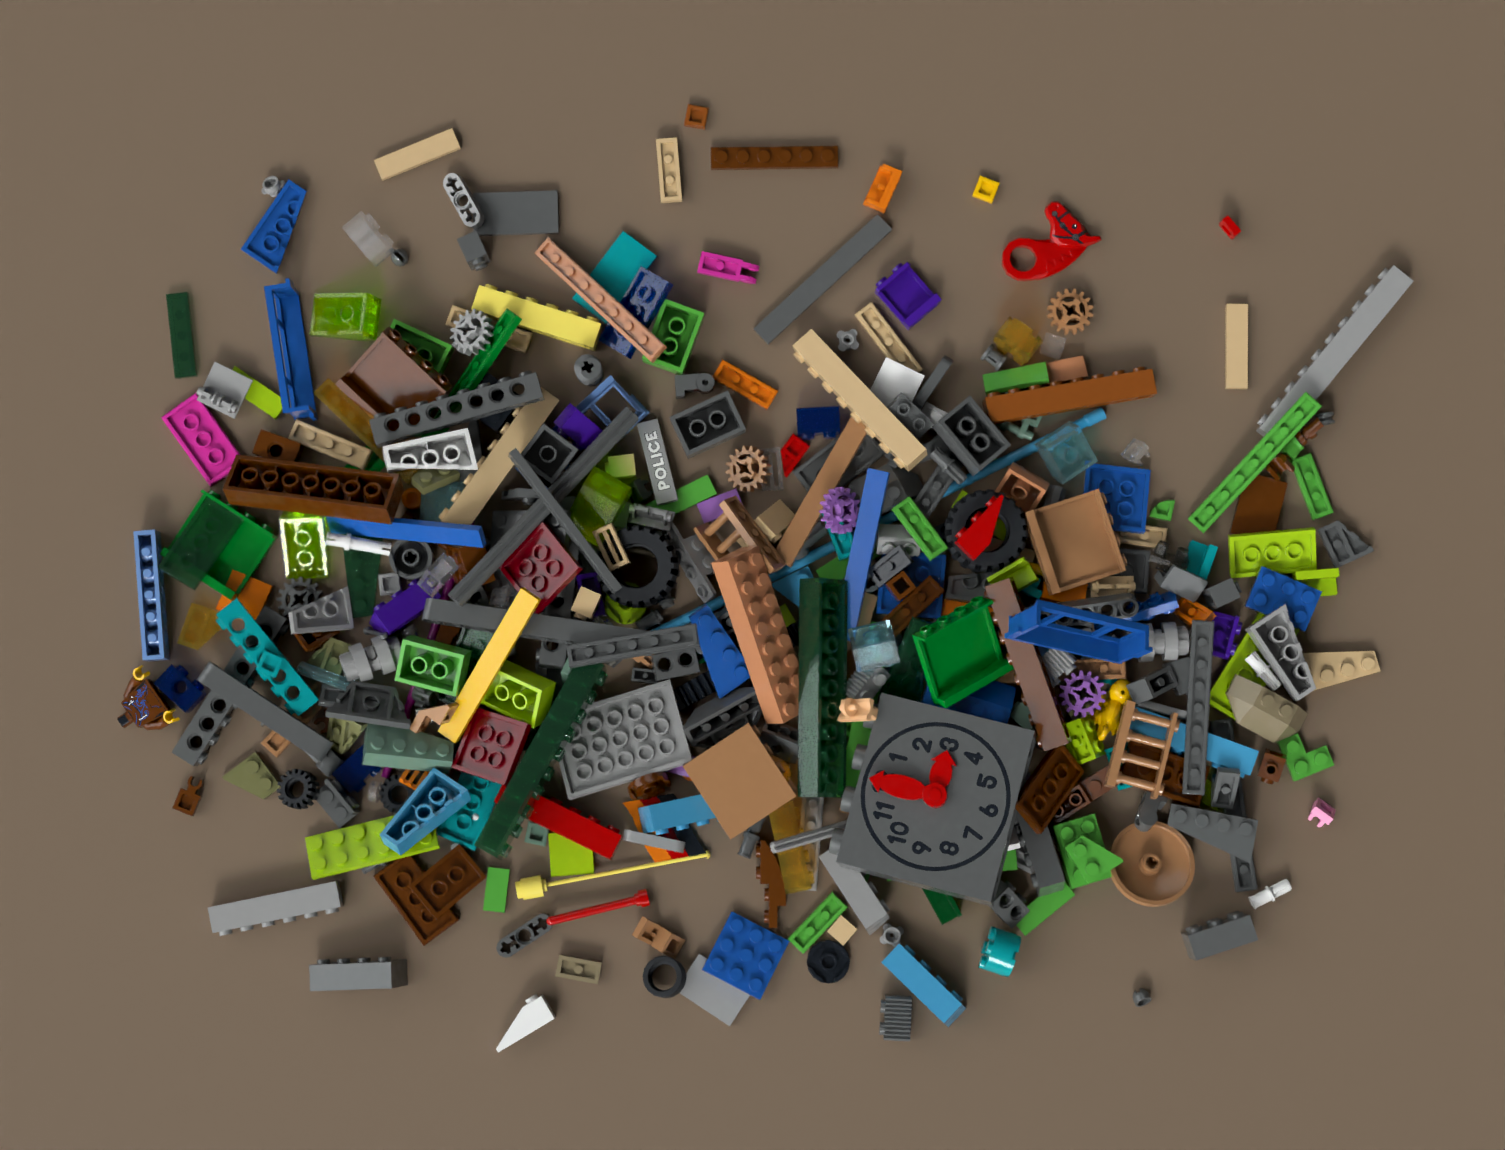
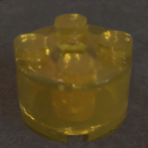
[993,316,1043,366]

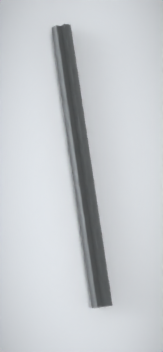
[448,407,639,607]

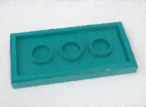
[572,231,657,324]
[437,772,502,851]

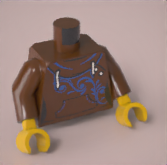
[117,665,180,730]

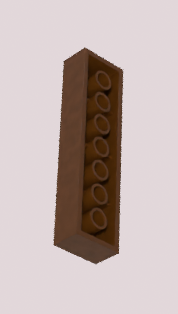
[223,455,404,524]

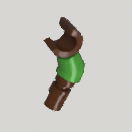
[1266,417,1324,482]

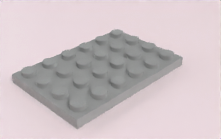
[548,679,693,800]

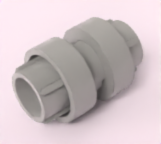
[1125,622,1189,662]
[339,635,401,682]

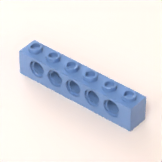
[133,529,170,662]

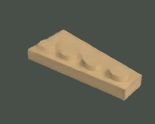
[1303,651,1381,690]

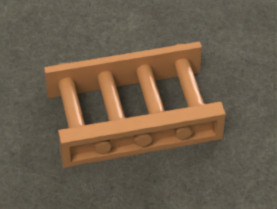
[693,496,786,574]
[1104,700,1180,799]

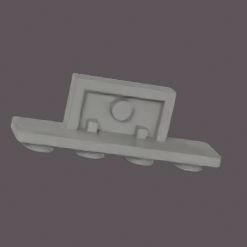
[661,522,716,603]

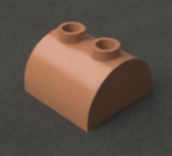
[995,461,1050,514]

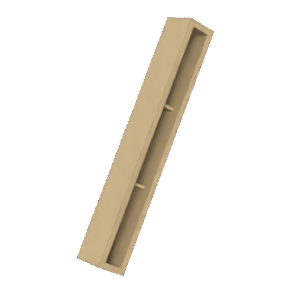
[792,329,928,472]
[438,387,559,525]

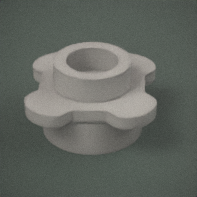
[261,176,285,197]
[836,329,859,351]
[880,923,904,947]

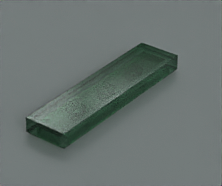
[166,292,197,379]

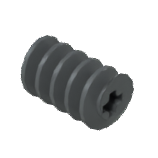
[574,354,604,386]

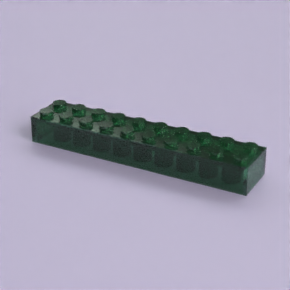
[797,577,848,798]
[474,663,608,860]

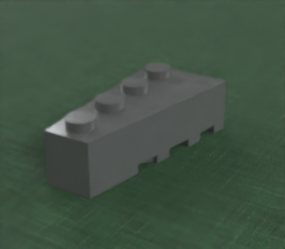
[1167,803,1258,863]
[1014,812,1065,897]

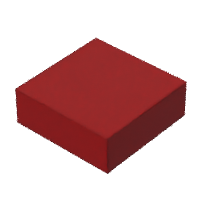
[1219,215,1241,240]

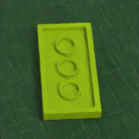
[1228,527,1317,578]

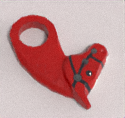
[1002,201,1102,281]

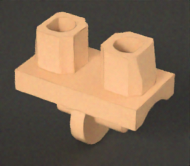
[837,698,878,722]

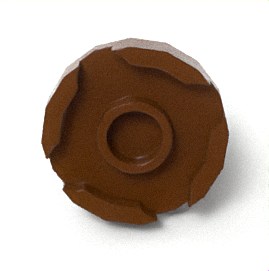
[627,772,671,800]

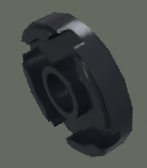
[807,940,850,984]

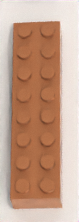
[711,545,813,724]

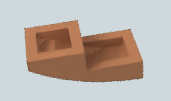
[1044,356,1089,386]

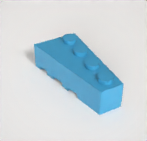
[380,767,471,855]
[638,794,719,835]
[881,944,966,1027]

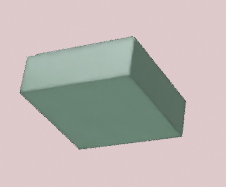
[524,821,549,847]

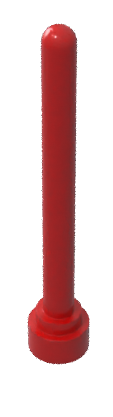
[546,889,650,925]

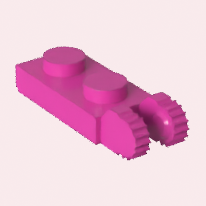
[697,251,760,284]

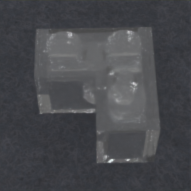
[342,211,394,267]

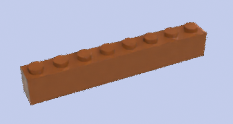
[982,366,1157,425]

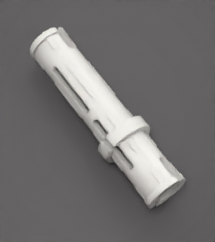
[325,531,392,556]

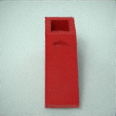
[955,494,1004,561]

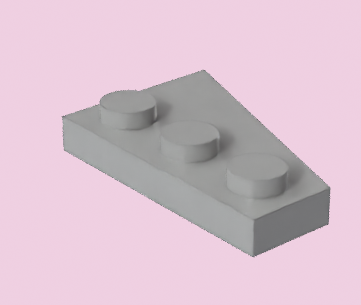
[288,586,354,634]

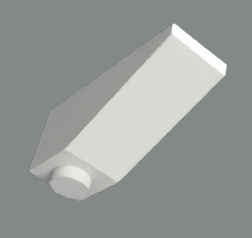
[496,994,556,1052]

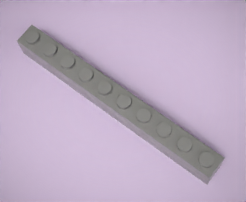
[1256,265,1414,437]

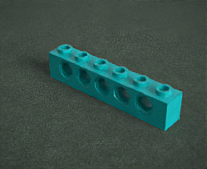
[215,598,319,716]

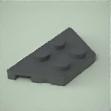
[326,681,411,729]

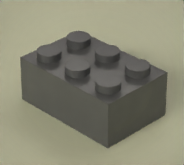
[669,391,746,459]
[932,396,1011,476]
[1181,911,1258,961]

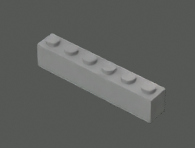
[208,881,344,936]

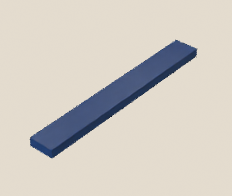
[833,468,890,642]
[326,516,486,548]

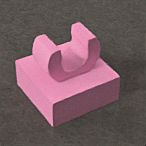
[1308,797,1336,827]

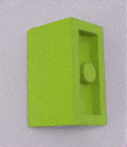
[987,557,1039,592]
[1292,568,1340,597]

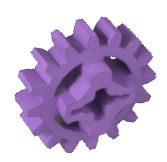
[819,487,860,534]
[1059,670,1106,717]

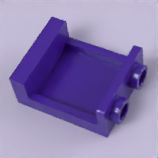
[875,262,942,330]

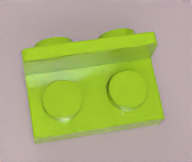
[1066,715,1105,764]

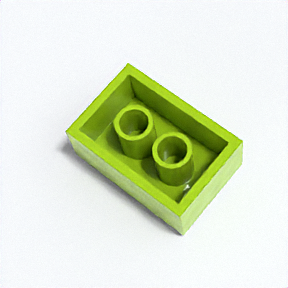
[481,660,556,728]

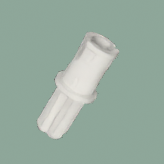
[1245,651,1281,691]
[1248,879,1292,909]

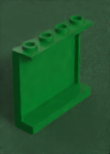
[160,489,278,601]
[912,596,1014,708]

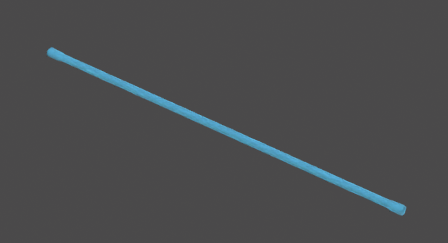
[650,407,1107,631]

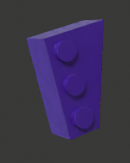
[369,576,442,638]

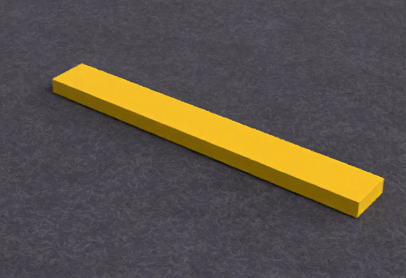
[438,587,541,743]

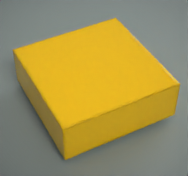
[972,175,1000,204]

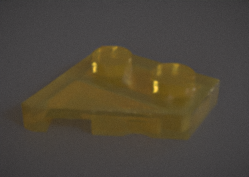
[177,603,222,650]

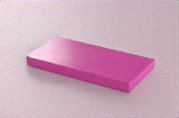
[161,393,241,487]

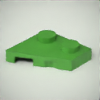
[1064,835,1124,884]

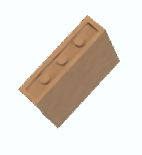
[1023,488,1127,596]
[683,723,797,840]

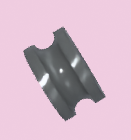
[1314,412,1335,425]

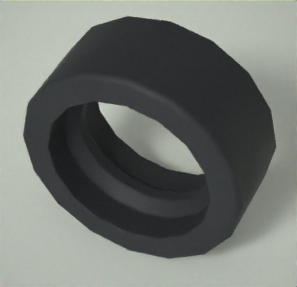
[643,956,686,998]

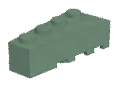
[362,723,454,774]

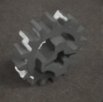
[277,577,323,617]

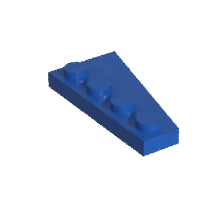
[241,179,307,274]
[1093,591,1179,634]
[688,604,750,699]

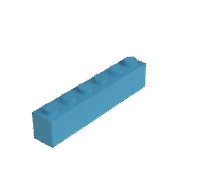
[1129,706,1259,778]

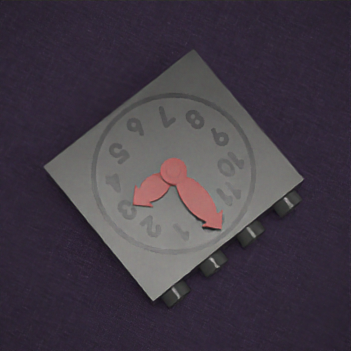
[829,693,1036,907]

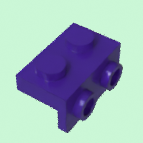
[1212,611,1242,660]

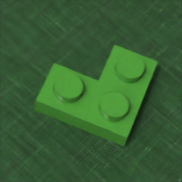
[1277,733,1334,781]

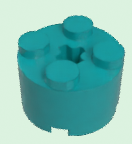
[978,926,1021,977]

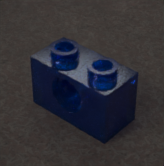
[154,664,207,713]

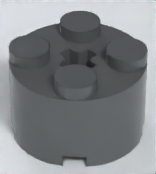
[389,540,435,581]

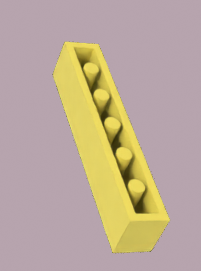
[471,284,602,351]

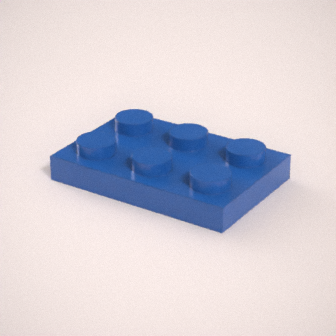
[1244,566,1322,632]

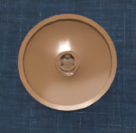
[1109,821,1195,907]

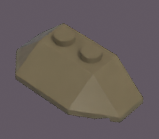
[1225,674,1308,743]

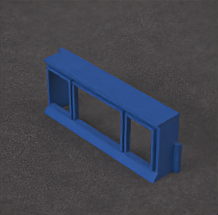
[264,278,318,421]
[1004,599,1153,664]

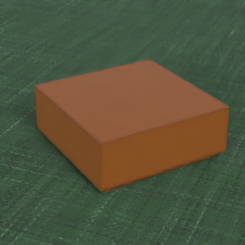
[684,104,709,130]

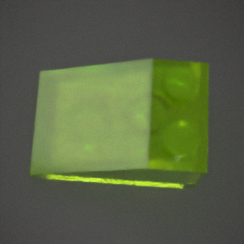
[309,293,382,341]
[570,466,632,547]
[279,511,329,579]

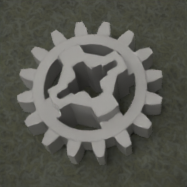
[450,309,494,356]

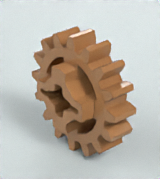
[1047,289,1094,335]
[725,446,771,492]

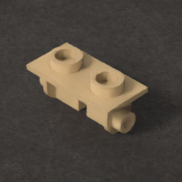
[1090,576,1136,598]

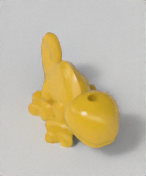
[1090,679,1132,741]

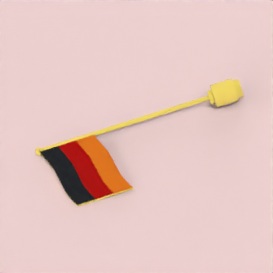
[515,793,711,900]

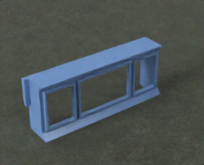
[515,375,650,489]

